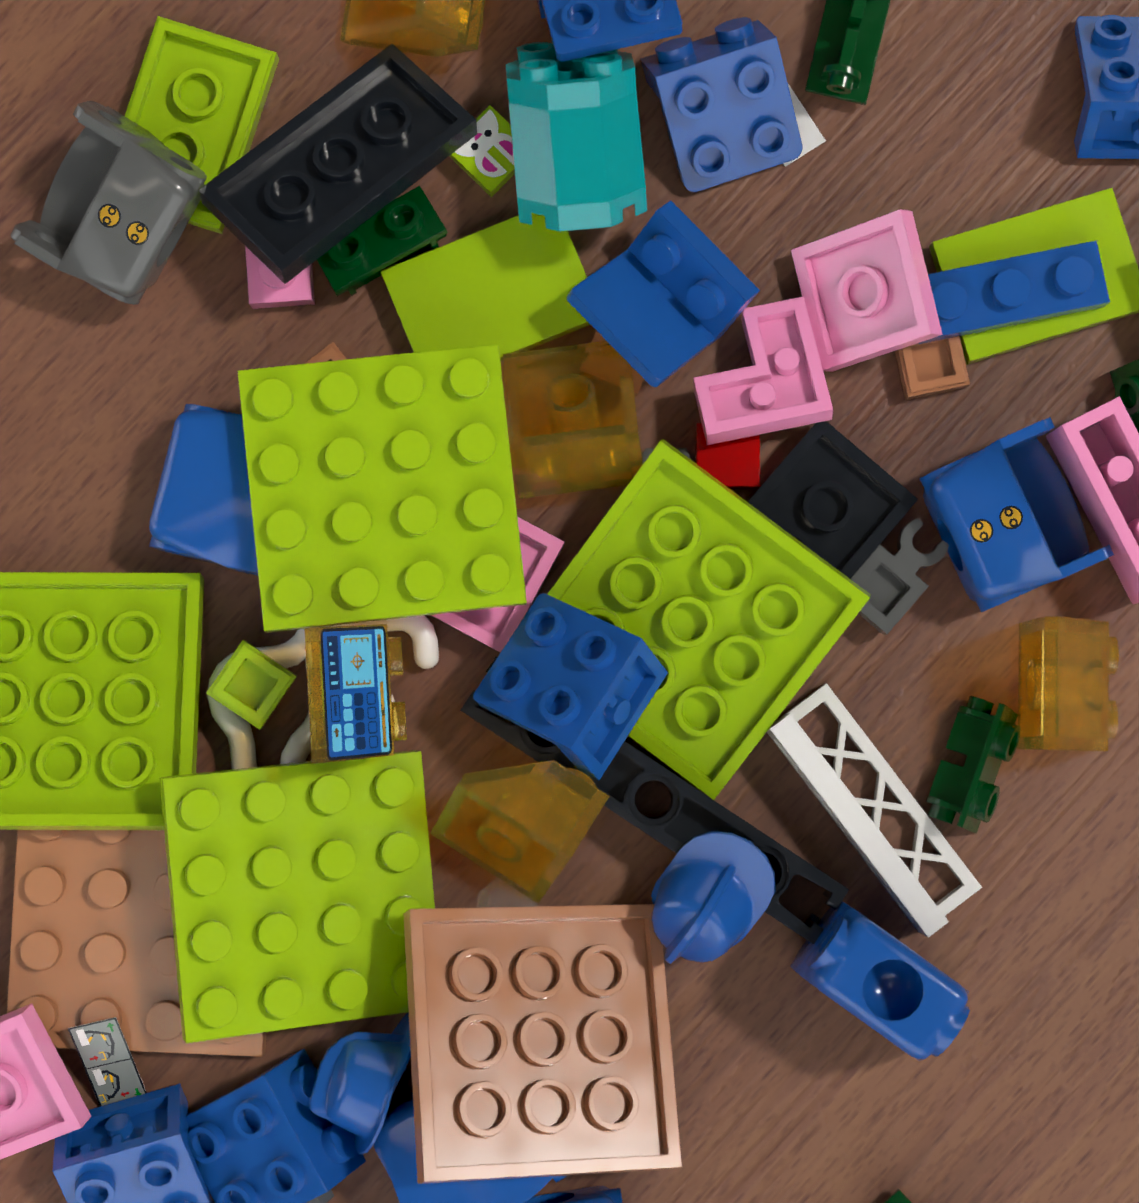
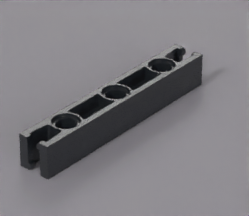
[460,657,849,944]

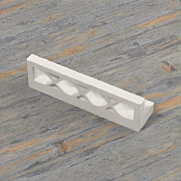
[767,683,982,938]

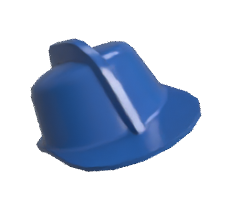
[651,831,775,964]
[309,1012,411,1155]

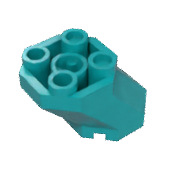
[506,42,647,231]

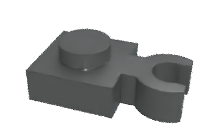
[850,519,949,635]

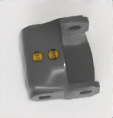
[10,101,207,305]

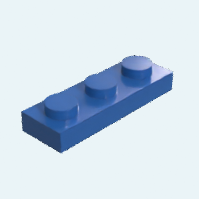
[919,240,1110,344]

